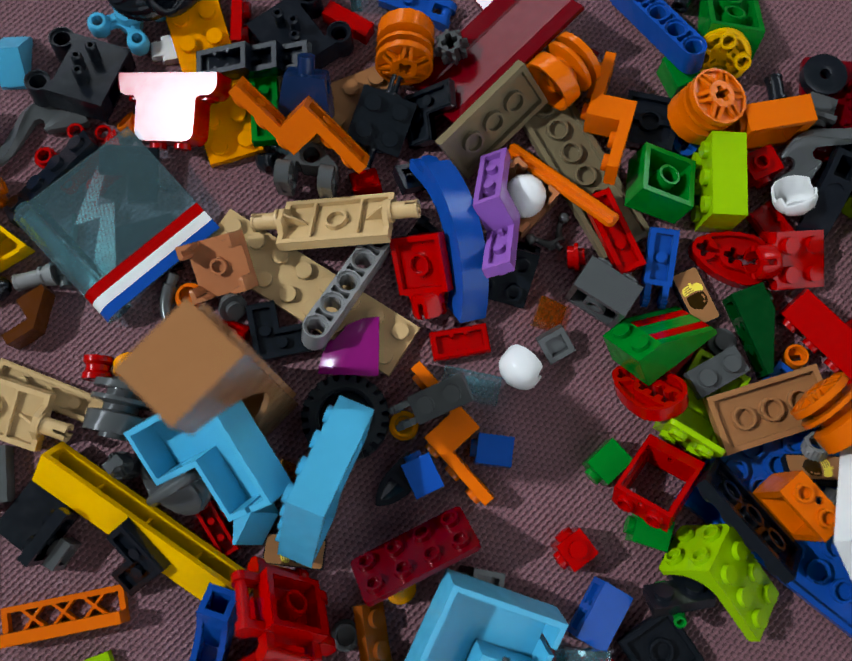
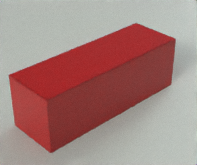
[322,0,375,45]
[196,500,241,557]

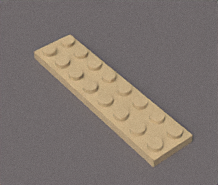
[209,209,420,377]

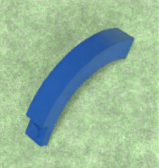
[409,155,489,323]
[189,583,237,661]

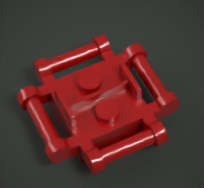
[230,556,336,661]

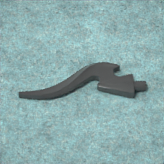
[0,102,91,168]
[770,127,852,195]

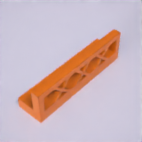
[0,584,130,649]

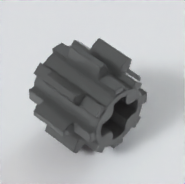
[434,29,469,66]

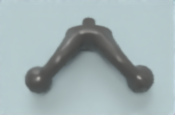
[525,213,570,252]

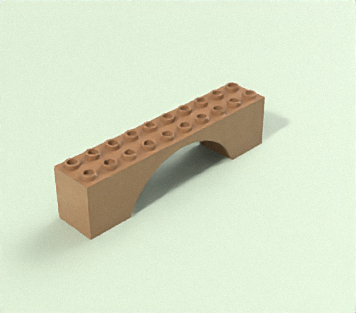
[112,297,299,438]

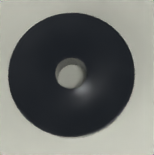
[799,54,848,97]

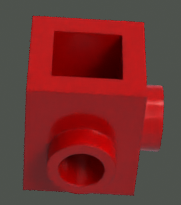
[747,144,785,189]
[550,526,599,572]

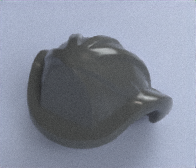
[141,462,213,515]

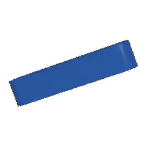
[610,0,707,74]

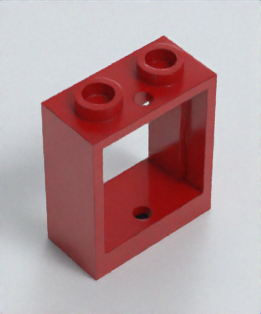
[612,434,706,533]

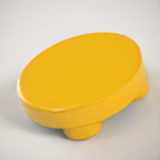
[700,27,752,79]

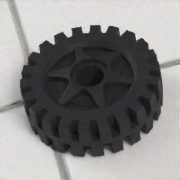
[301,375,390,461]

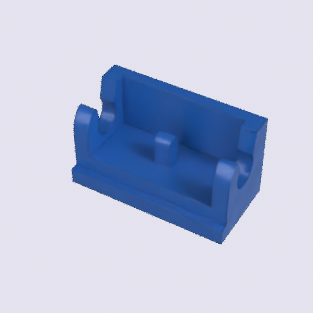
[566,576,634,654]

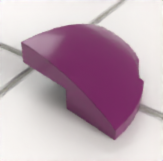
[318,317,379,376]

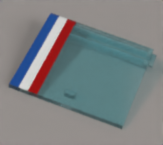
[13,127,220,323]

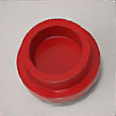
[567,243,585,271]

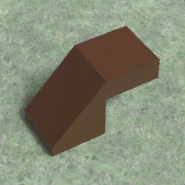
[1,284,56,350]

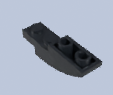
[795,144,852,240]

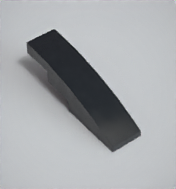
[196,39,312,80]

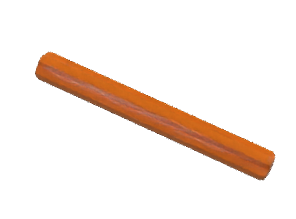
[508,143,619,227]

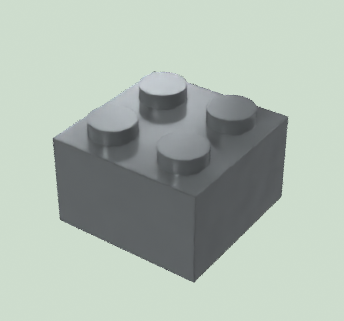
[564,255,643,329]

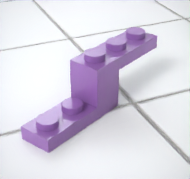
[472,147,521,278]

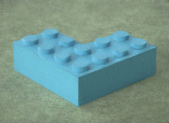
[275,395,374,568]
[123,400,293,522]
[405,568,569,661]

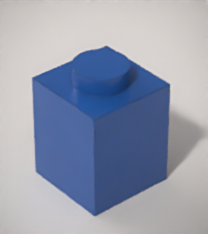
[469,432,515,469]
[401,450,444,500]

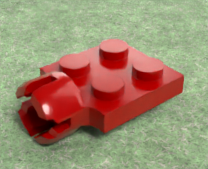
[743,230,824,290]
[390,231,454,320]

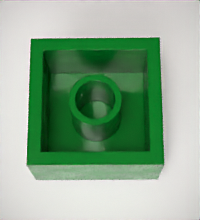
[624,142,696,224]

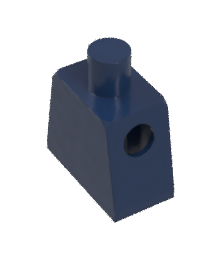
[278,53,335,119]

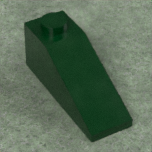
[722,282,775,379]

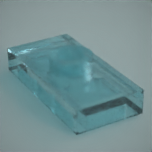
[442,365,502,407]

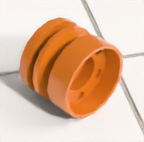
[375,8,435,85]
[526,31,602,111]
[667,68,746,145]
[790,372,852,455]

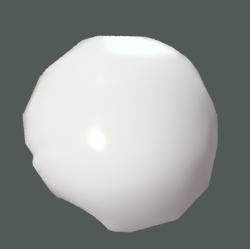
[507,174,546,218]
[771,175,818,216]
[499,344,543,390]

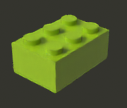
[691,131,748,233]

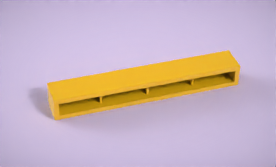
[32,441,252,600]

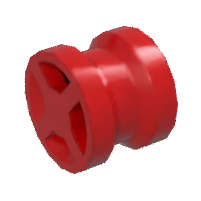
[81,354,114,382]

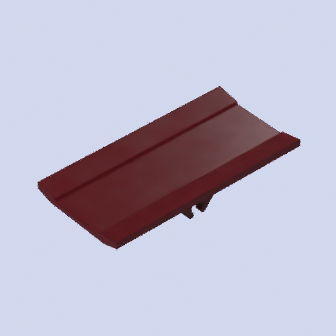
[412,0,585,123]

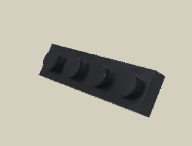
[3,129,100,228]

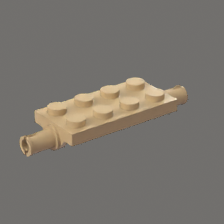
[250,192,421,251]
[0,375,74,452]

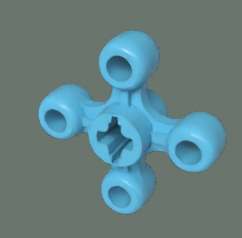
[87,9,166,56]

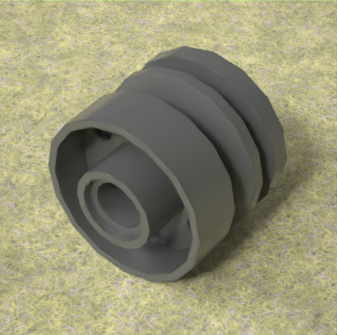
[82,376,152,442]

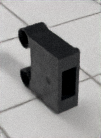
[247,0,354,77]
[24,27,136,123]

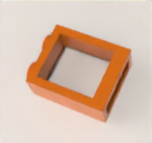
[724,93,818,151]
[752,470,836,542]

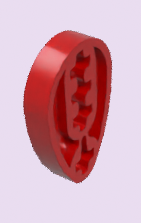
[688,231,766,289]
[612,366,689,421]

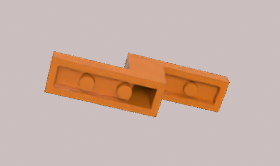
[580,51,637,185]
[228,76,370,174]
[411,361,494,506]

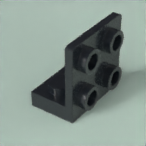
[484,233,541,308]
[0,480,80,567]

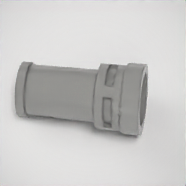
[11,263,59,292]

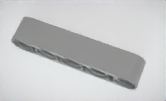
[301,243,390,350]

